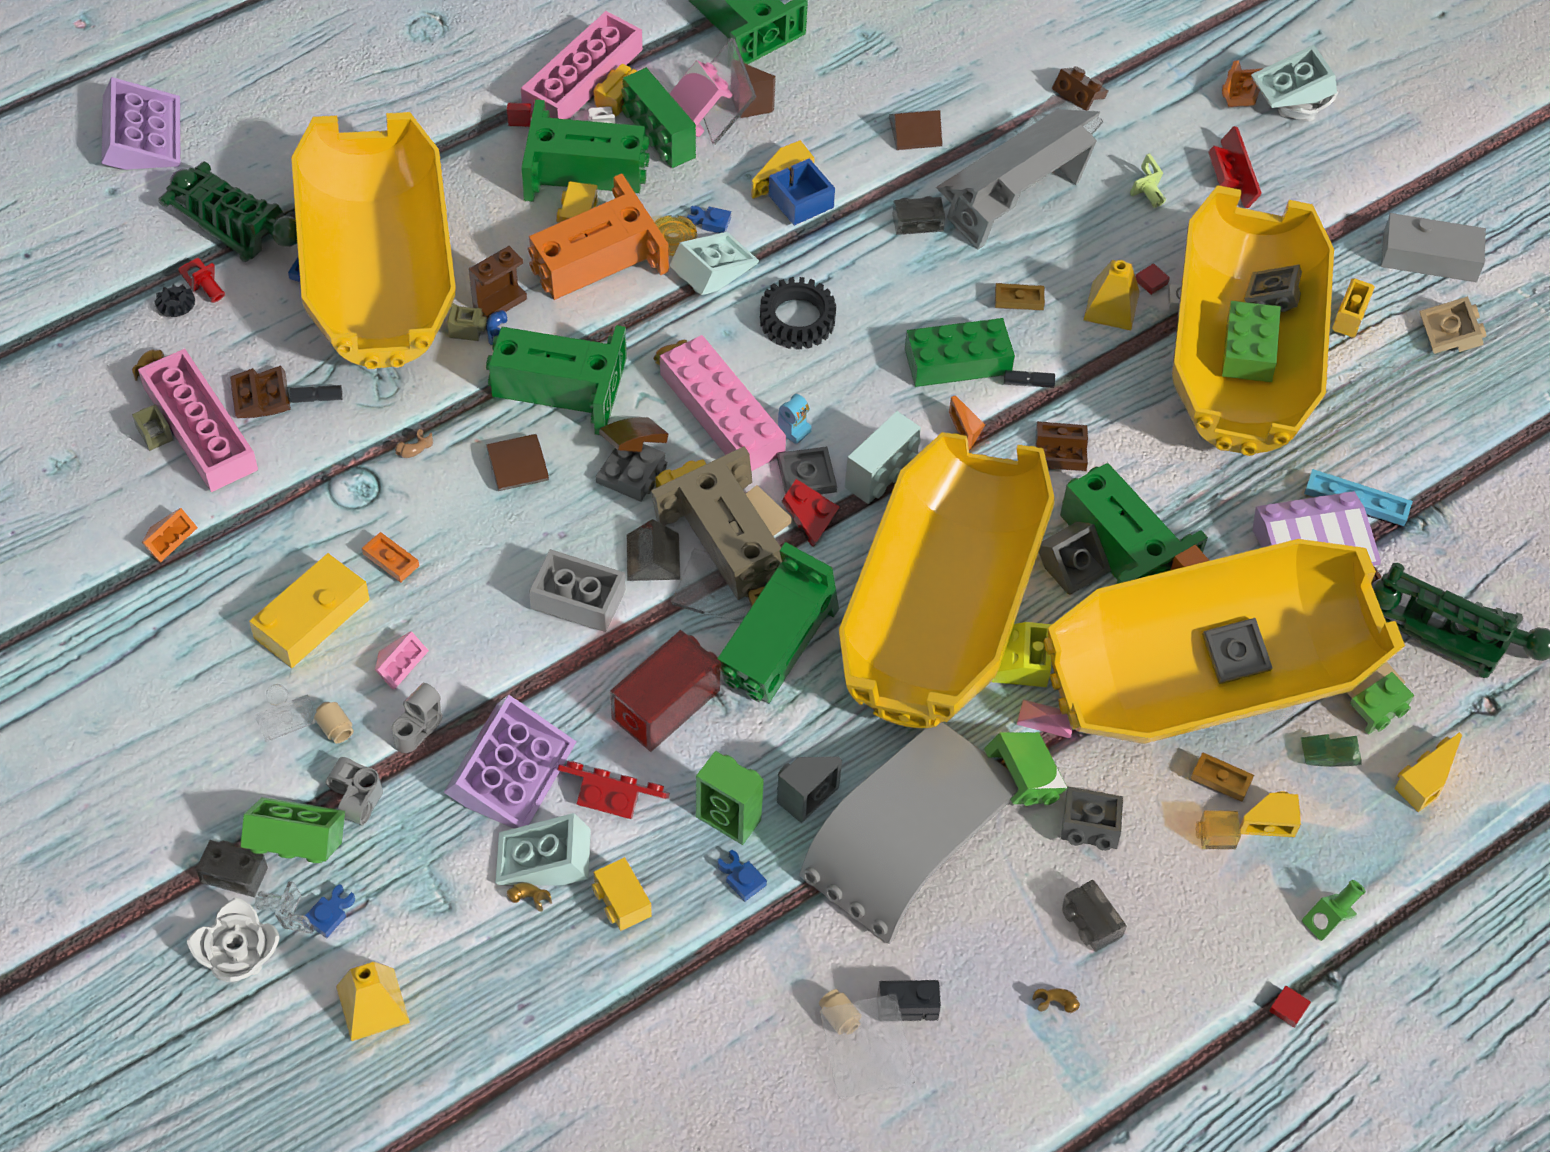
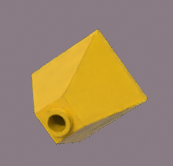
[1083,260,1140,331]
[336,962,410,1041]

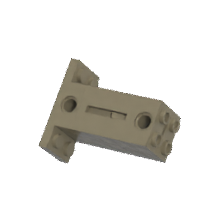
[651,446,782,600]

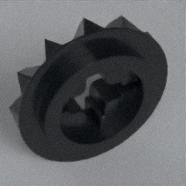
[154,284,195,317]

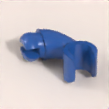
[486,310,508,345]

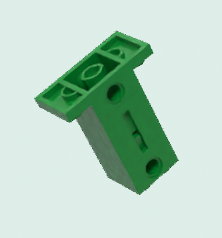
[689,0,808,69]
[521,99,649,202]
[486,325,627,435]
[1060,462,1208,584]
[717,542,839,704]

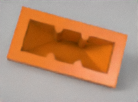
[949,396,985,450]
[142,508,198,563]

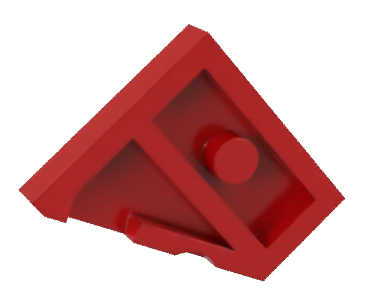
[781,479,839,547]

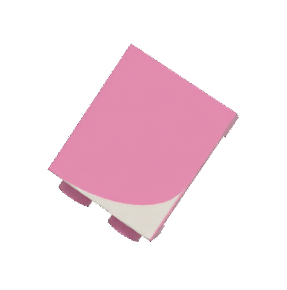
[669,60,733,137]

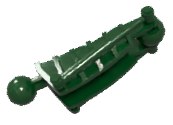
[158,161,298,262]
[1371,563,1550,678]

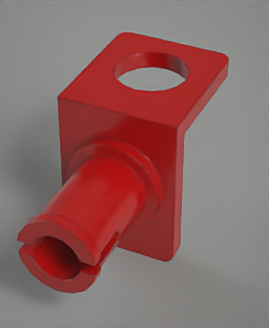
[179,258,225,303]

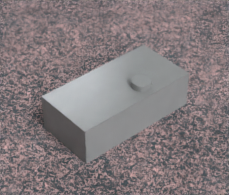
[1381,213,1486,282]

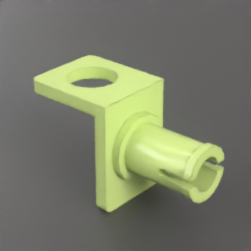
[1130,153,1166,208]

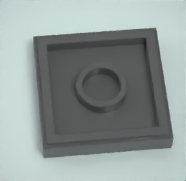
[777,447,837,494]
[1202,618,1273,684]

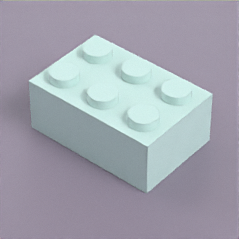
[845,411,921,504]

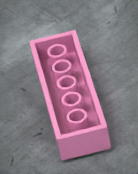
[521,11,643,119]
[660,335,786,471]
[138,348,258,492]

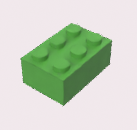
[1222,301,1281,382]
[696,751,764,845]
[241,797,345,863]

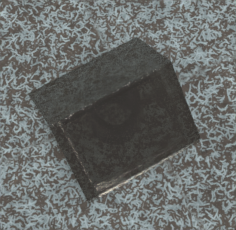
[627,519,680,581]

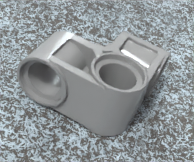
[392,683,442,753]
[325,757,383,825]

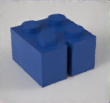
[769,158,835,226]

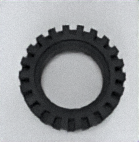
[760,277,836,349]

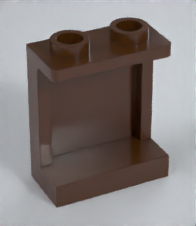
[469,246,527,322]

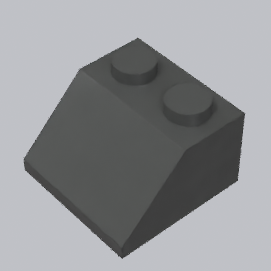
[1038,522,1112,595]
[777,757,842,823]

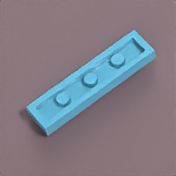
[1304,469,1413,526]

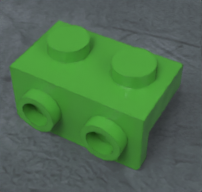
[1350,672,1415,734]

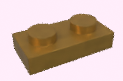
[995,283,1045,311]
[1191,752,1254,802]

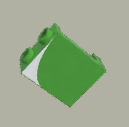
[984,732,1068,806]

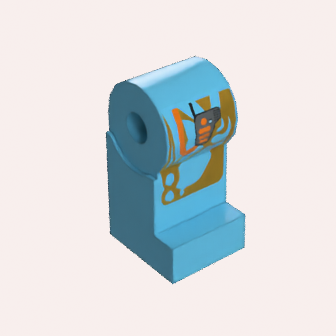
[778,394,812,444]

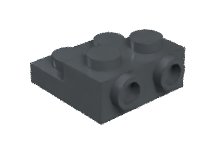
[1244,264,1302,312]
[596,444,668,502]
[1061,787,1123,851]

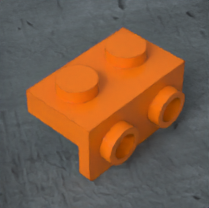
[1222,60,1264,107]

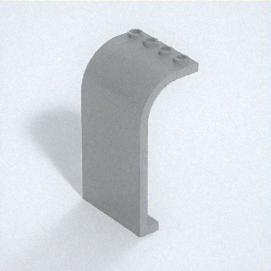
[799,722,1018,944]

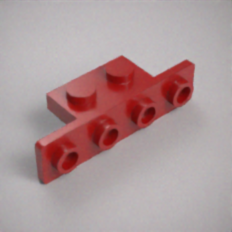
[1208,126,1262,208]
[557,760,670,819]

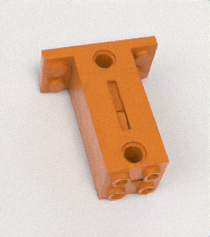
[527,174,669,300]

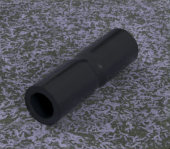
[1004,370,1055,388]
[290,385,343,403]

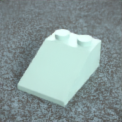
[1251,45,1337,108]
[669,232,759,295]
[496,813,591,885]

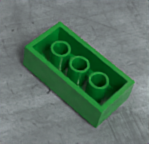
[621,67,696,168]
[904,318,1015,387]

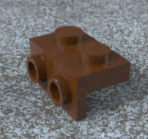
[1052,66,1109,111]

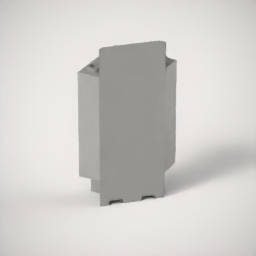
[936,109,1101,250]

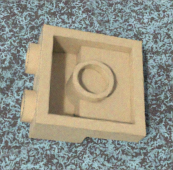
[1420,296,1487,354]

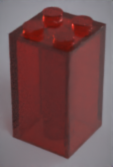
[610,630,721,752]

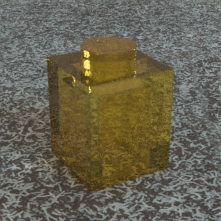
[1196,811,1241,849]

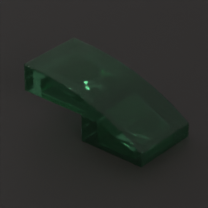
[1301,734,1362,767]

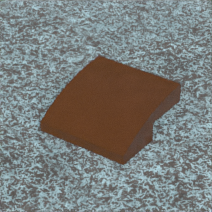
[230,365,291,418]
[599,417,669,452]
[1036,421,1088,471]
[486,434,549,491]

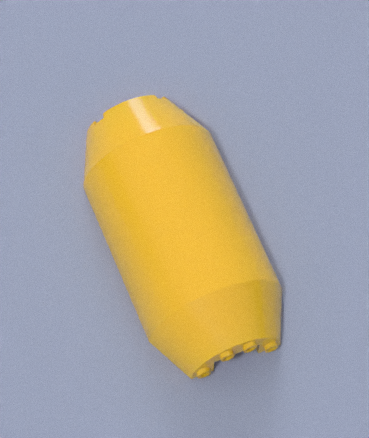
[291,112,456,369]
[1172,185,1334,456]
[839,432,1054,728]
[1044,539,1405,744]

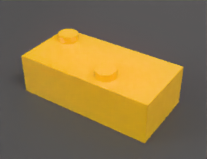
[249,553,370,668]

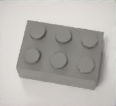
[529,549,626,632]

